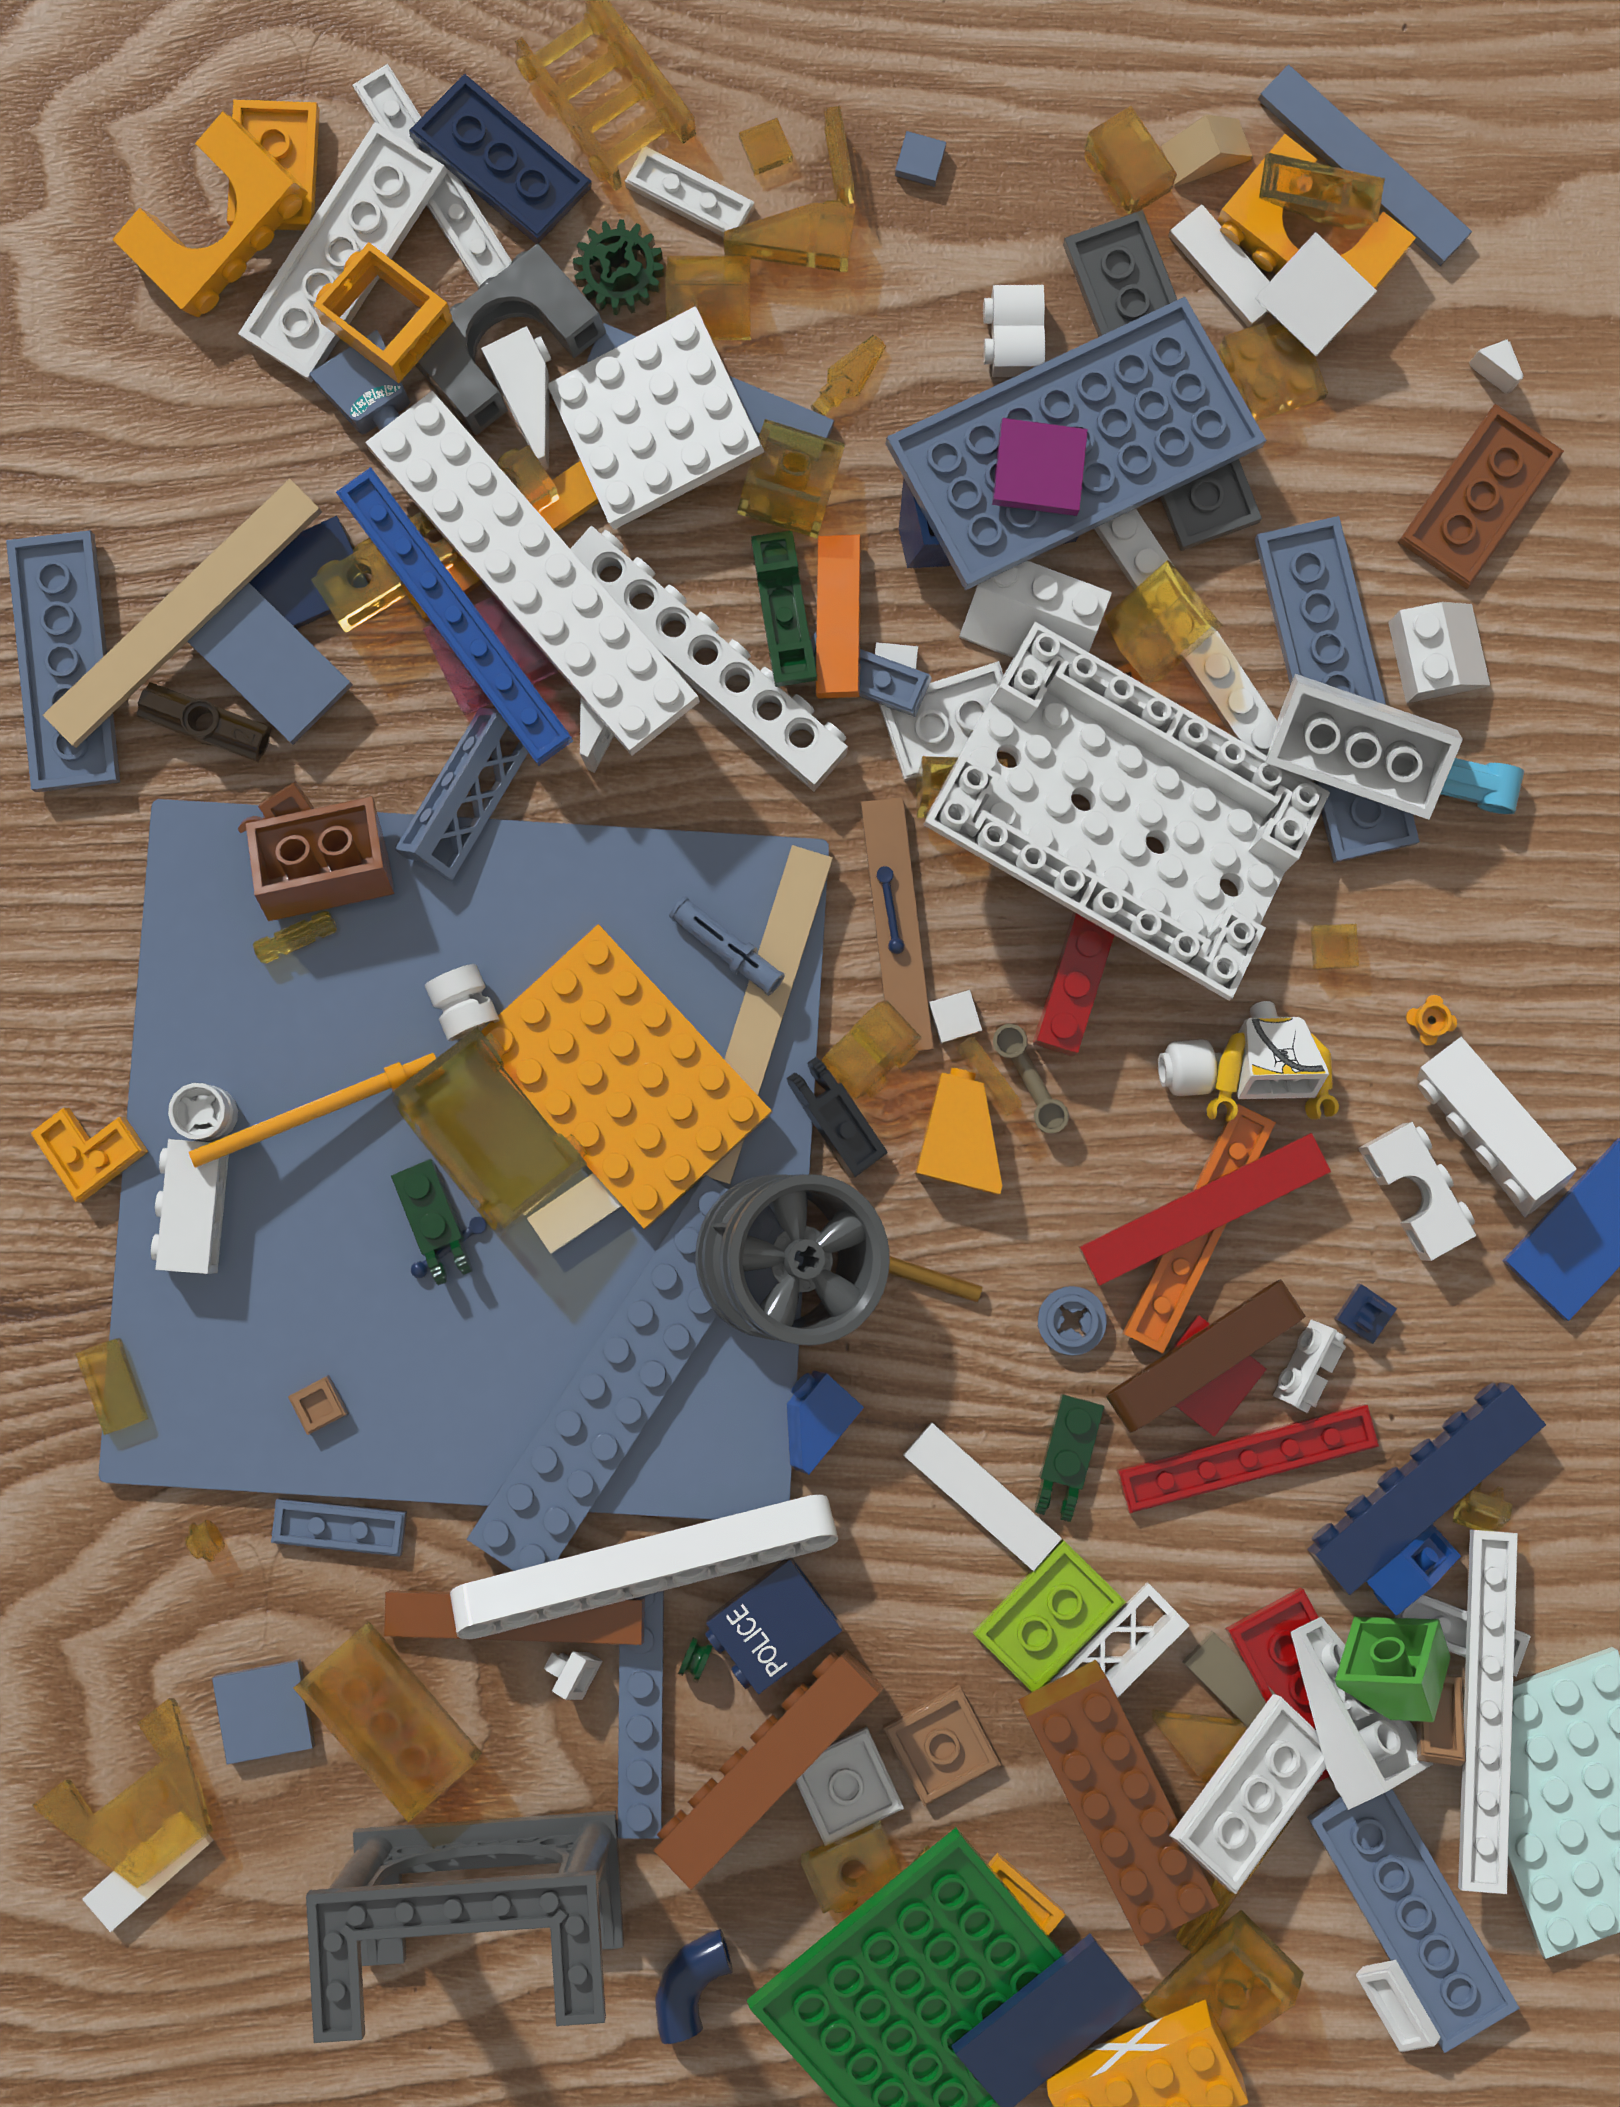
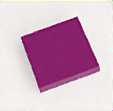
[992,418,1088,516]

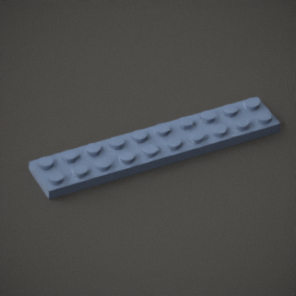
[466,1175,778,1571]

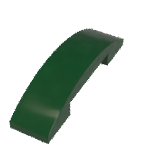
[751,530,817,687]

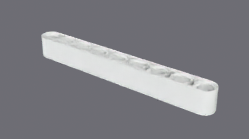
[450,1495,838,1639]

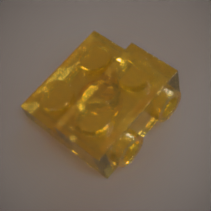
[1217,323,1328,421]

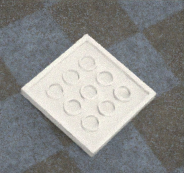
[548,306,765,530]

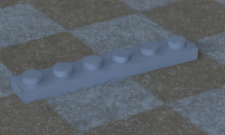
[618,1591,664,1839]

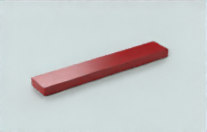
[1079,1133,1331,1286]
[1117,1404,1379,1513]

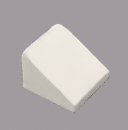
[1469,339,1523,394]

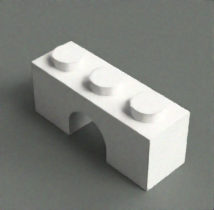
[1358,1122,1476,1261]

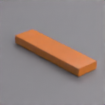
[816,534,862,699]

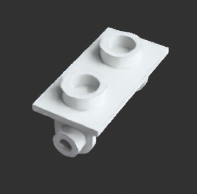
[1273,1320,1346,1413]

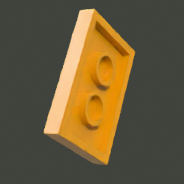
[227,99,320,231]

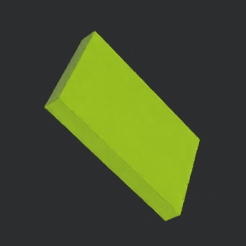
[973,1539,1126,1692]

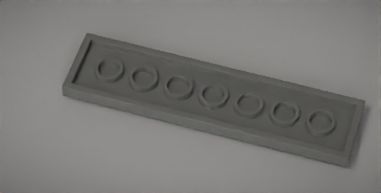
[1063,210,1262,551]

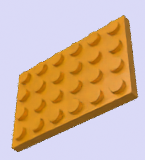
[472,924,773,1230]

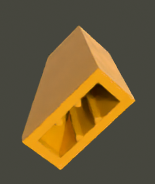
[915,1068,1002,1195]

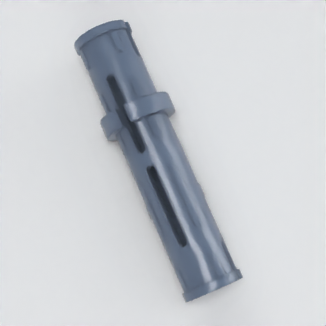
[669,896,785,996]

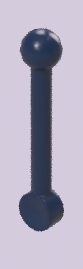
[876,866,905,954]
[411,1217,487,1278]

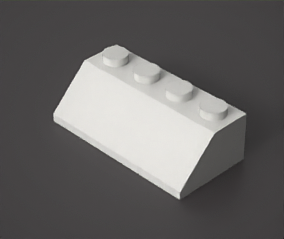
[1266,674,1463,820]

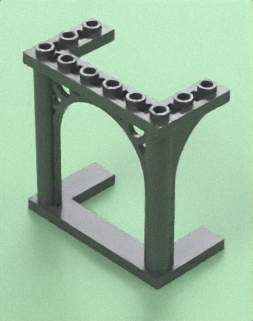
[306,1811,624,2043]

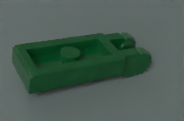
[391,1159,473,1286]
[1034,1394,1104,1522]

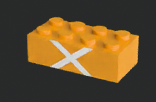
[1046,1999,1249,2107]

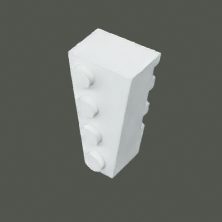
[1417,1037,1577,1218]

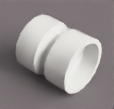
[425,964,500,1041]
[168,1083,238,1142]

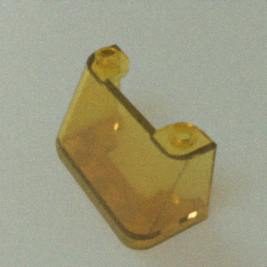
[393,1027,587,1237]

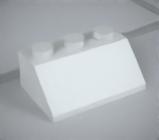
[959,561,1112,658]

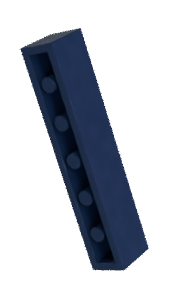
[1307,1382,1546,1595]

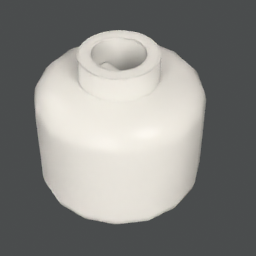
[1158,1039,1222,1096]

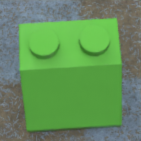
[1335,1617,1451,1722]

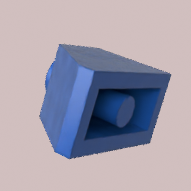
[787,1371,864,1475]
[1366,1524,1461,1616]

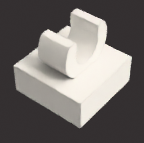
[544,1652,603,1700]

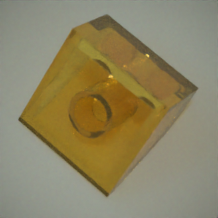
[737,419,845,538]
[1104,560,1223,683]

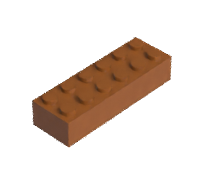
[653,1649,884,1890]
[1018,1660,1219,1946]

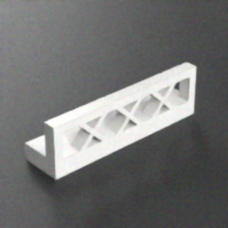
[1048,1582,1190,1698]

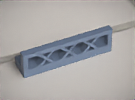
[394,708,528,880]

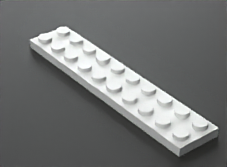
[365,391,700,756]

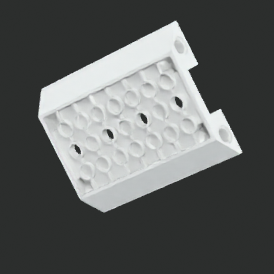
[924,622,1330,1001]

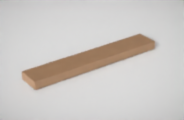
[861,797,934,1055]

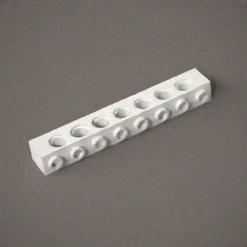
[571,526,848,792]

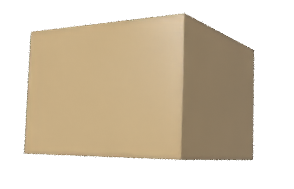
[1160,114,1253,187]

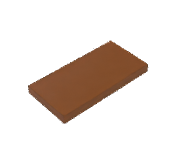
[1398,404,1564,589]

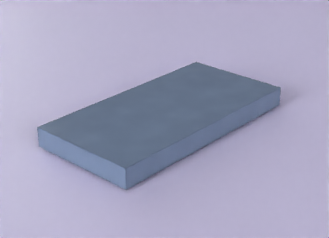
[187,583,353,745]

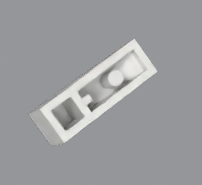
[481,326,551,472]

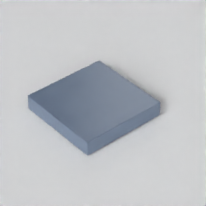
[212,1659,315,1765]

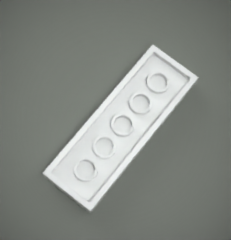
[238,122,448,383]

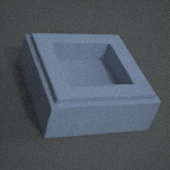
[895,131,947,187]

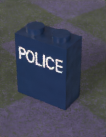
[705,1558,843,1695]

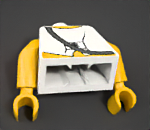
[1206,1001,1339,1121]

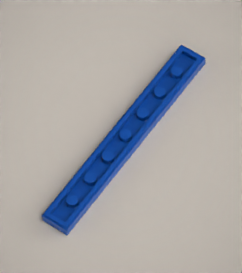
[336,467,573,766]

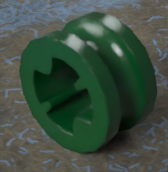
[678,1637,713,1683]

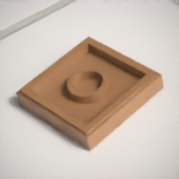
[883,1685,1001,1807]

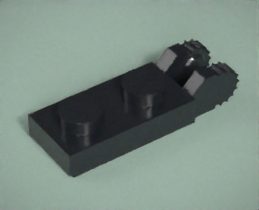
[787,1057,888,1178]

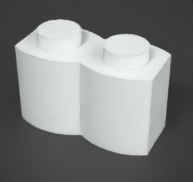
[983,285,1045,377]

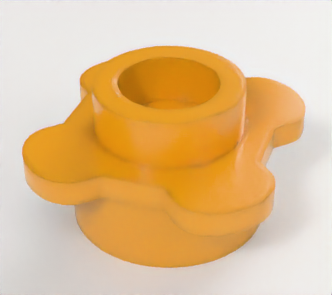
[1406,995,1457,1046]

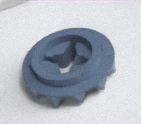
[1037,1286,1107,1355]

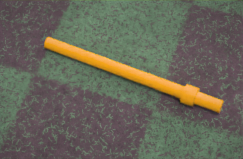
[188,1053,440,1168]

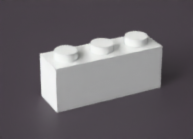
[151,1139,229,1274]

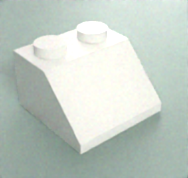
[1388,602,1490,703]

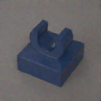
[1334,1284,1397,1344]

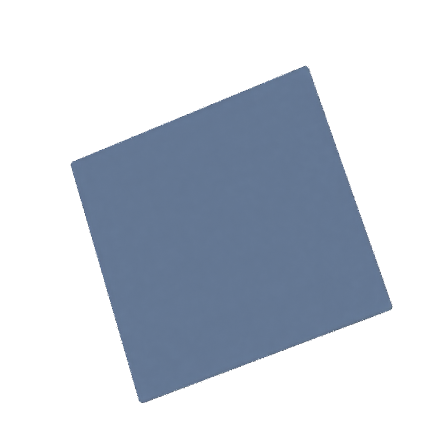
[99,799,829,1520]

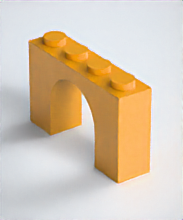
[112,111,308,318]
[1217,134,1416,328]

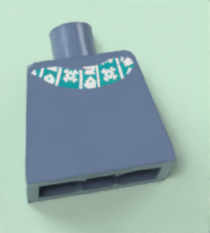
[309,330,410,434]

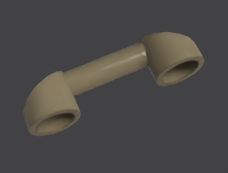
[993,1024,1069,1133]

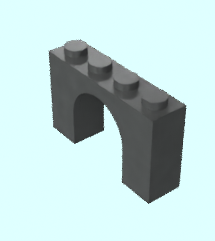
[416,243,606,436]

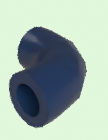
[655,1929,733,2044]

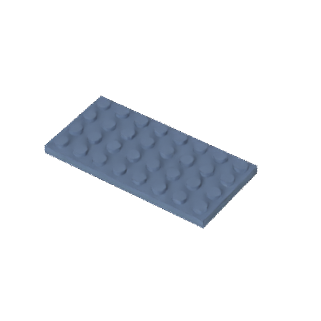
[885,297,1267,591]

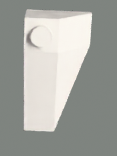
[1291,1617,1433,1810]

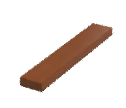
[384,1590,645,1645]

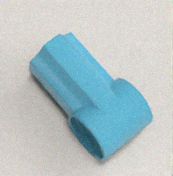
[1440,758,1524,814]

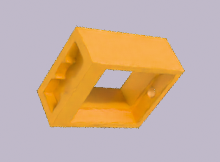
[313,242,453,384]

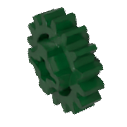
[573,219,665,315]

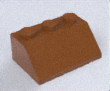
[246,796,395,922]

